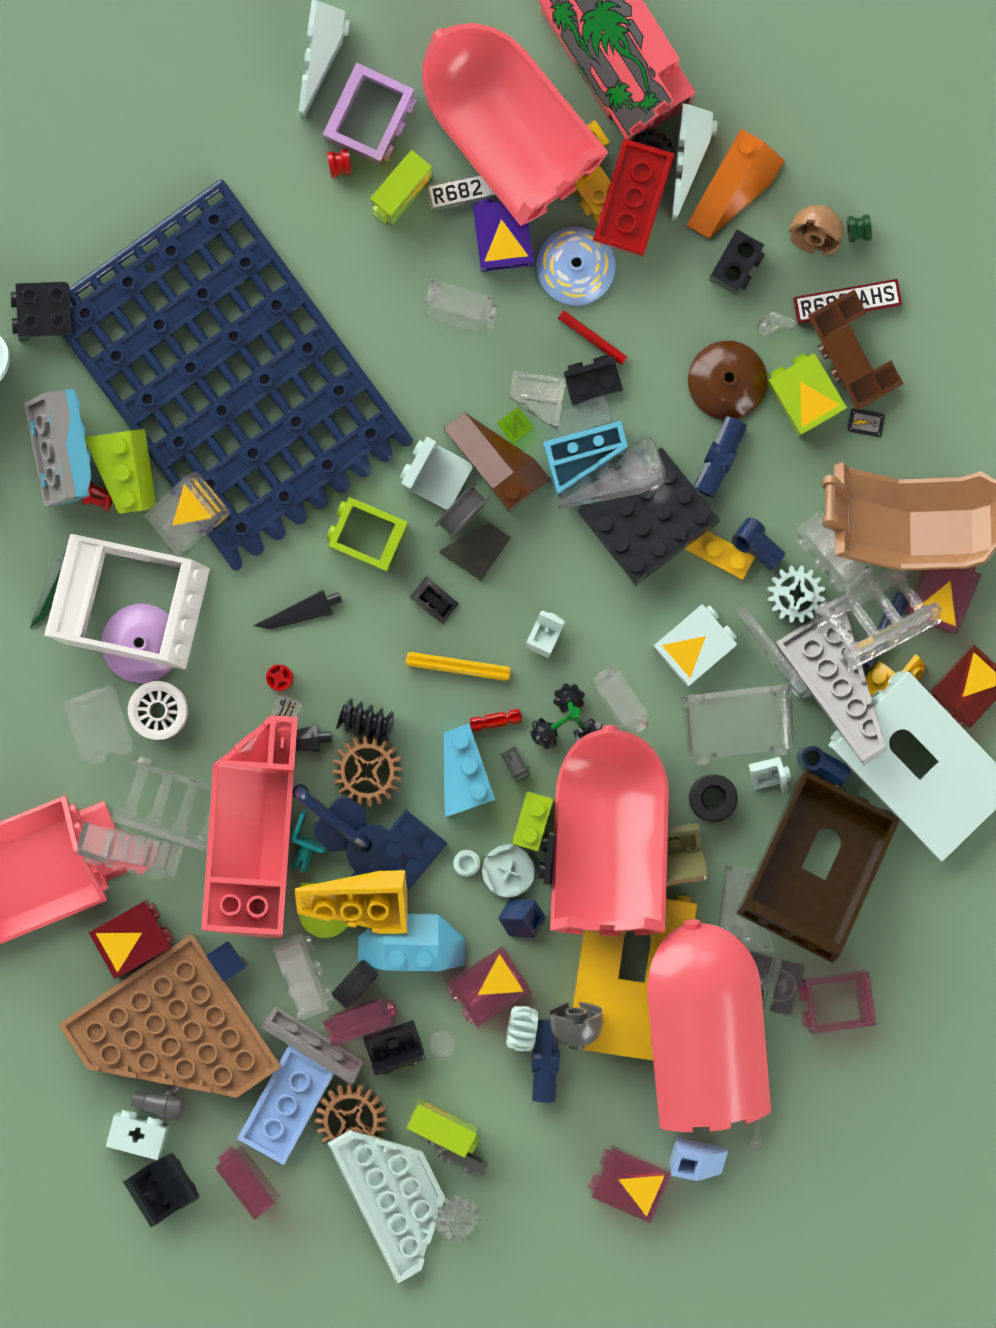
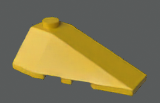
[295,870,407,934]

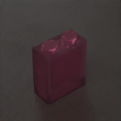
[215,1145,280,1220]

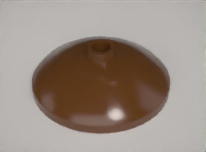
[688,341,767,420]

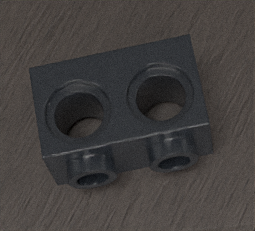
[709,229,765,295]

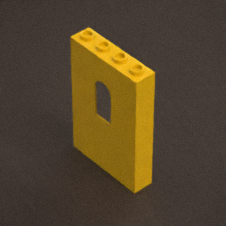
[567,895,697,1060]

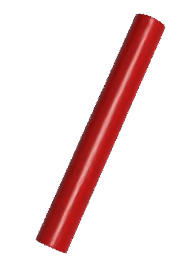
[557,310,628,365]

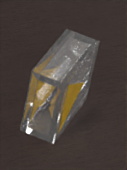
[144,472,231,557]

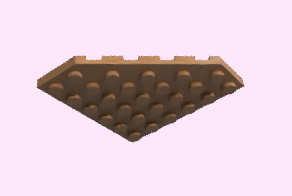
[58,934,282,1098]

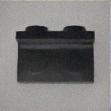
[563,355,623,405]

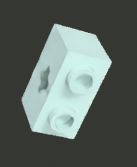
[106,1110,169,1160]

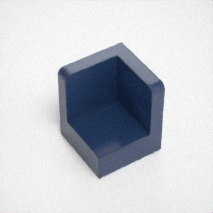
[498,899,546,938]
[206,941,248,982]

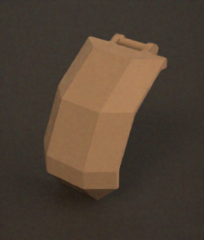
[822,462,996,571]

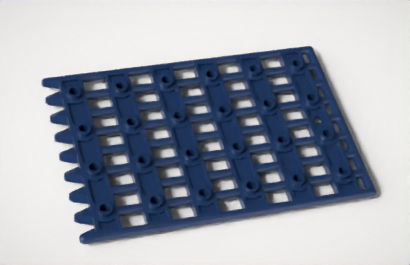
[63,180,413,571]

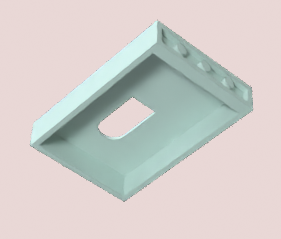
[828,670,996,861]

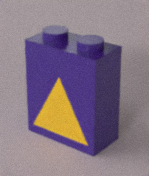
[473,199,534,272]

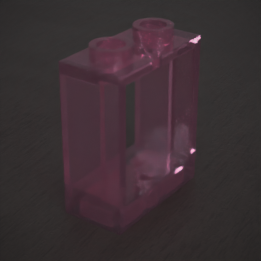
[798,970,876,1034]
[323,995,398,1047]

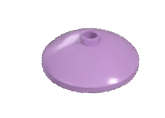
[102,604,173,683]

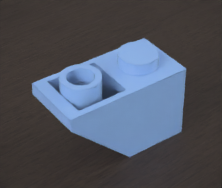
[669,1137,728,1181]

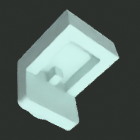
[524,611,565,658]
[749,757,791,794]

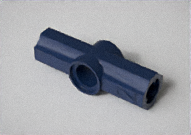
[694,416,747,498]
[532,1020,560,1103]

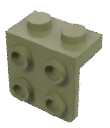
[666,823,708,887]

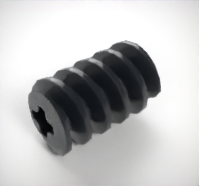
[336,698,395,743]

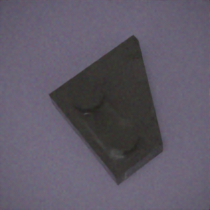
[439,523,511,582]

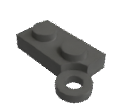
[428,1140,488,1176]

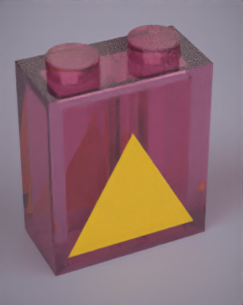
[905,566,982,635]
[447,946,531,1027]
[588,1145,671,1223]

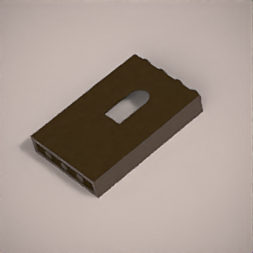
[736,771,900,963]

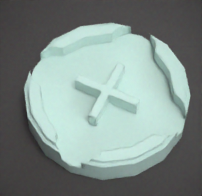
[482,844,535,898]

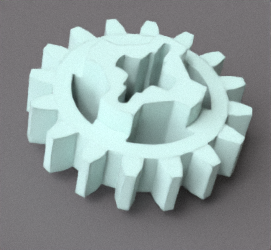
[767,566,825,623]

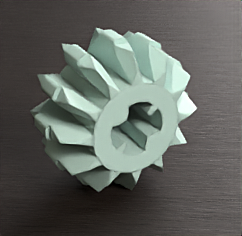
[506,1006,538,1052]

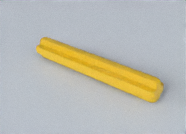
[406,652,511,681]

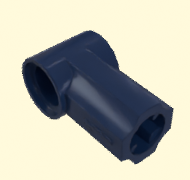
[732,517,785,571]
[797,746,851,786]

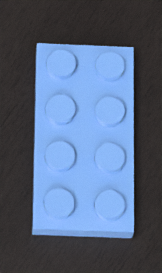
[237,1046,334,1165]

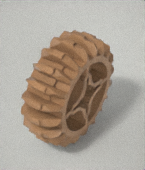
[332,735,404,807]
[315,1083,388,1149]

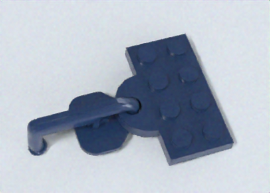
[292,784,448,893]

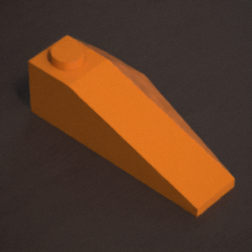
[686,129,785,239]

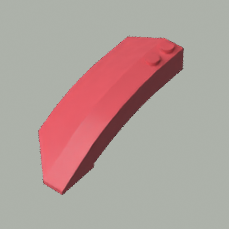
[201,715,298,939]

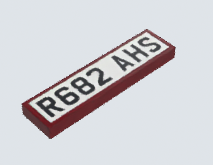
[792,279,902,324]

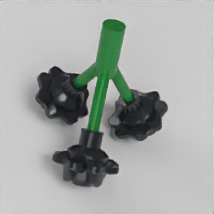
[530,683,602,749]

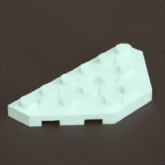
[327,1130,445,1283]

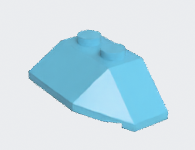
[358,913,465,971]

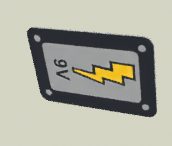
[848,408,885,437]

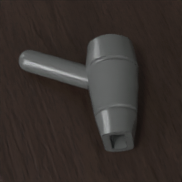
[131,1085,185,1120]

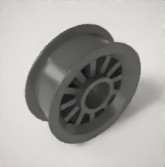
[435,483,490,541]

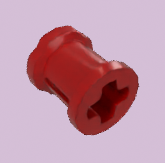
[82,482,113,512]

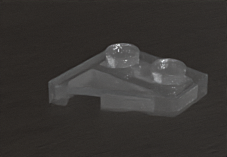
[510,371,566,430]

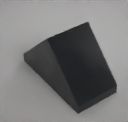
[410,576,459,624]

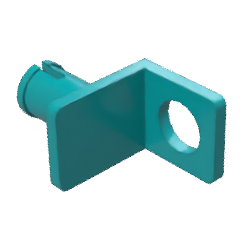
[291,809,327,873]

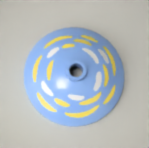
[536,226,616,306]

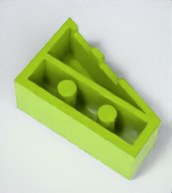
[84,429,157,514]

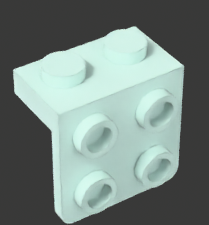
[400,437,472,510]

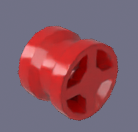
[327,148,352,178]
[266,664,294,691]

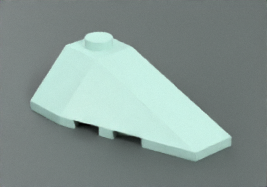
[299,0,350,117]
[671,104,717,220]

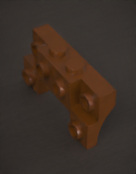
[808,289,904,410]

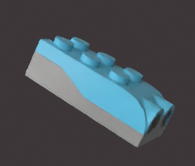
[24,389,91,507]

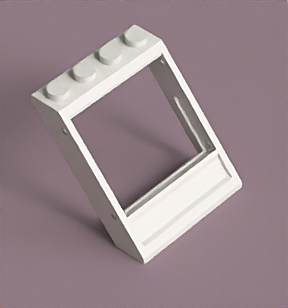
[44,534,210,669]

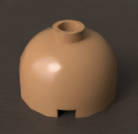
[789,205,843,255]

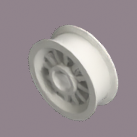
[128,681,189,740]

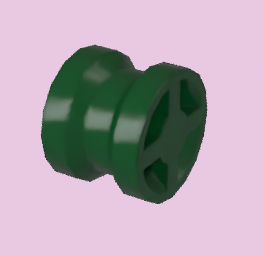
[847,214,872,243]

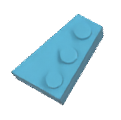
[543,421,628,496]
[444,724,495,817]

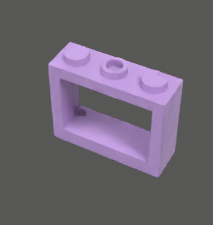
[323,63,417,166]

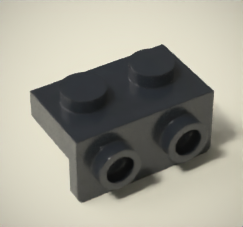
[363,1020,426,1076]

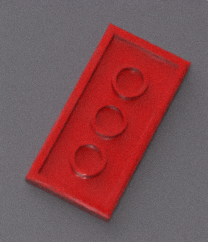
[592,138,674,257]

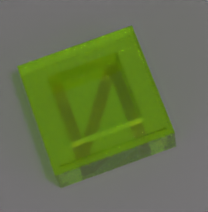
[497,407,534,444]

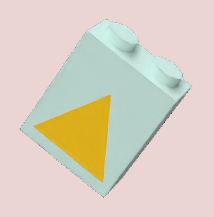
[653,604,737,687]

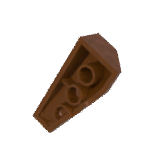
[444,412,551,512]

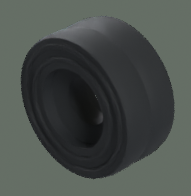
[331,960,378,1009]

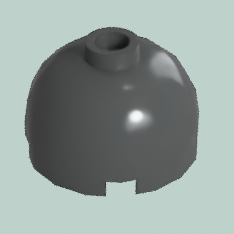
[549,1002,603,1050]

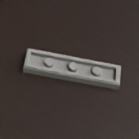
[261,1006,366,1085]

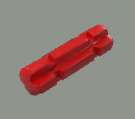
[470,709,522,732]

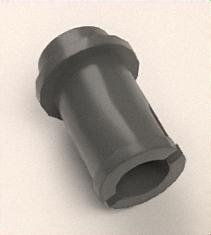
[500,746,530,782]

